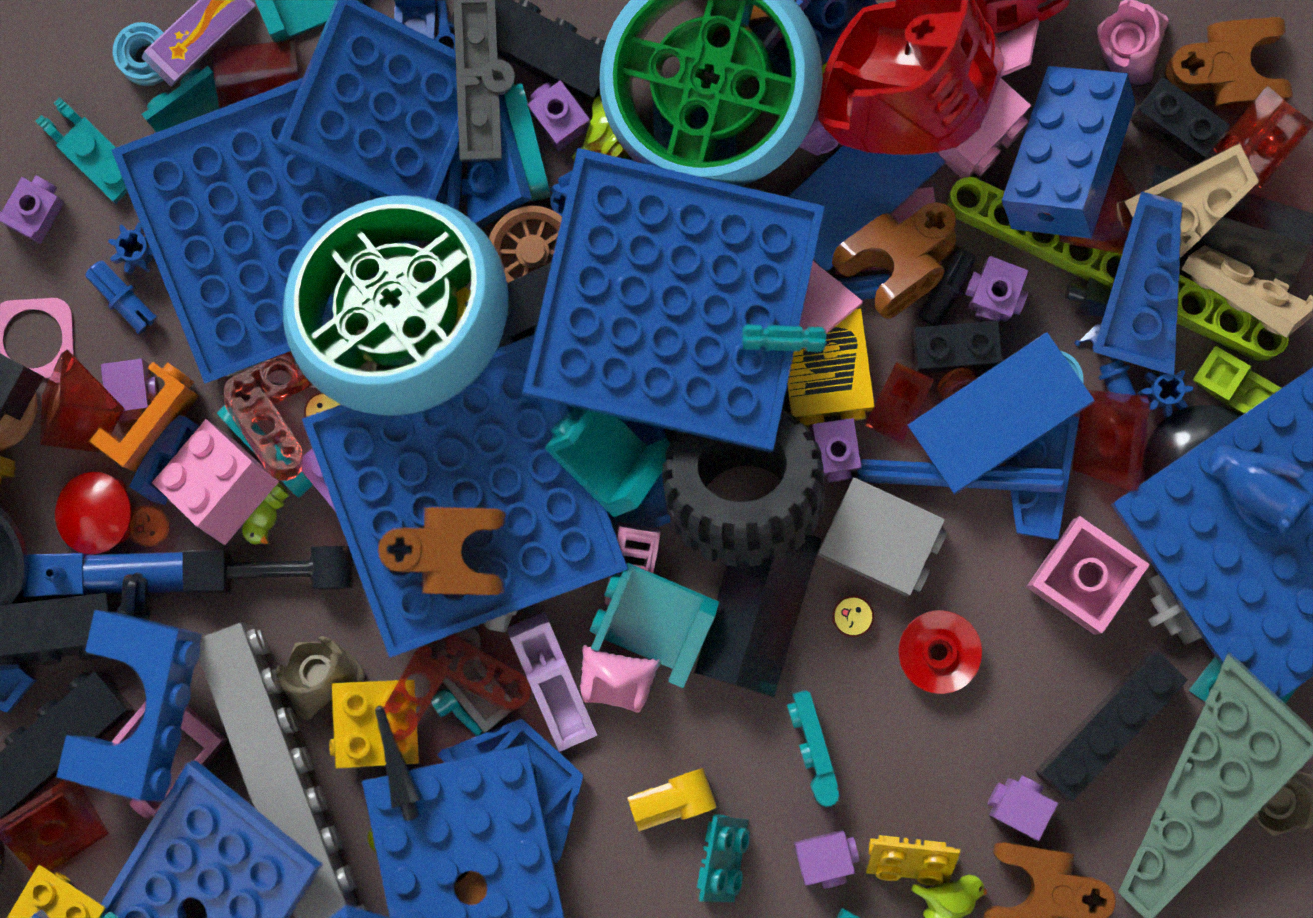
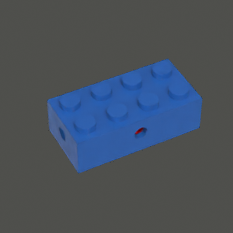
[1002,66,1136,239]

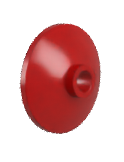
[898,610,982,694]

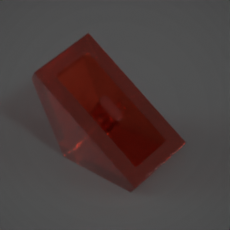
[865,362,934,443]

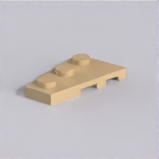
[1125,144,1259,258]
[1182,245,1313,337]

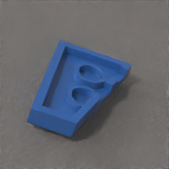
[462,94,532,229]

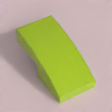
[1193,346,1281,415]

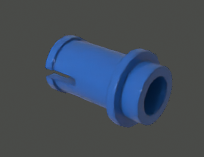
[1098,360,1141,414]

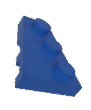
[1006,417,1079,541]

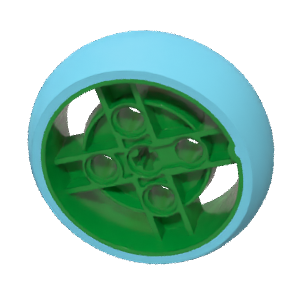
[599,0,823,186]
[283,196,508,415]

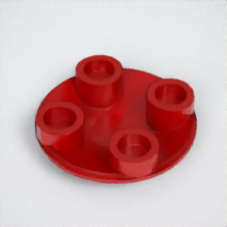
[55,472,131,555]

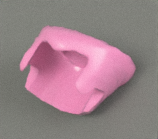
[1097,0,1169,85]
[580,645,661,713]

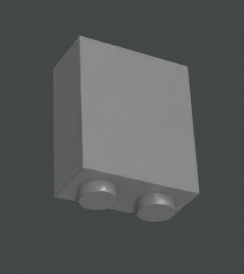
[817,477,947,597]

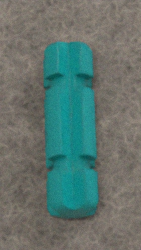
[742,325,826,352]

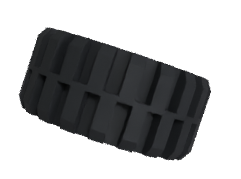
[662,411,825,566]

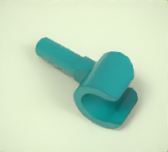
[431,689,483,736]

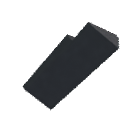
[1146,164,1313,292]
[694,534,821,697]

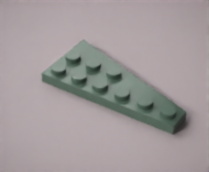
[1118,653,1313,918]

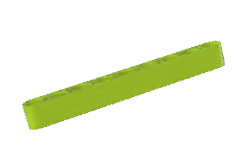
[946,177,1289,362]

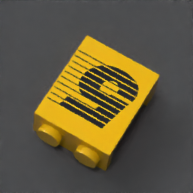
[787,309,874,427]

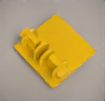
[329,679,419,768]
[866,835,960,886]
[7,865,106,918]

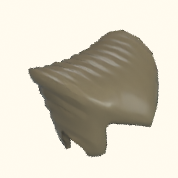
[276,636,365,721]
[1253,771,1313,835]

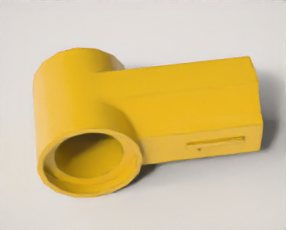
[627,768,717,831]

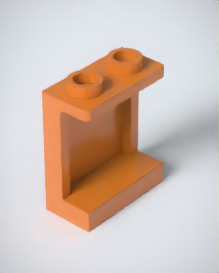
[90,362,199,472]

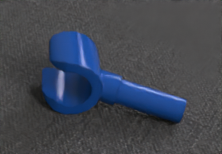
[435,0,455,50]

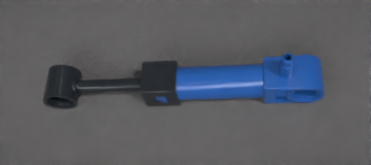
[20,546,353,598]

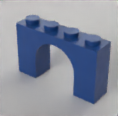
[57,610,202,801]

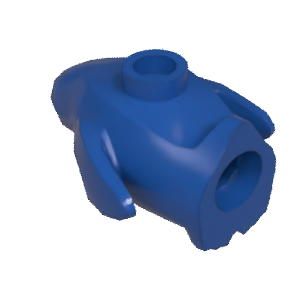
[1208,445,1313,534]

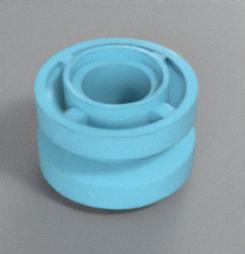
[113,22,164,86]

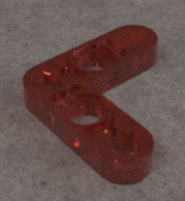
[223,351,313,481]
[377,634,531,742]

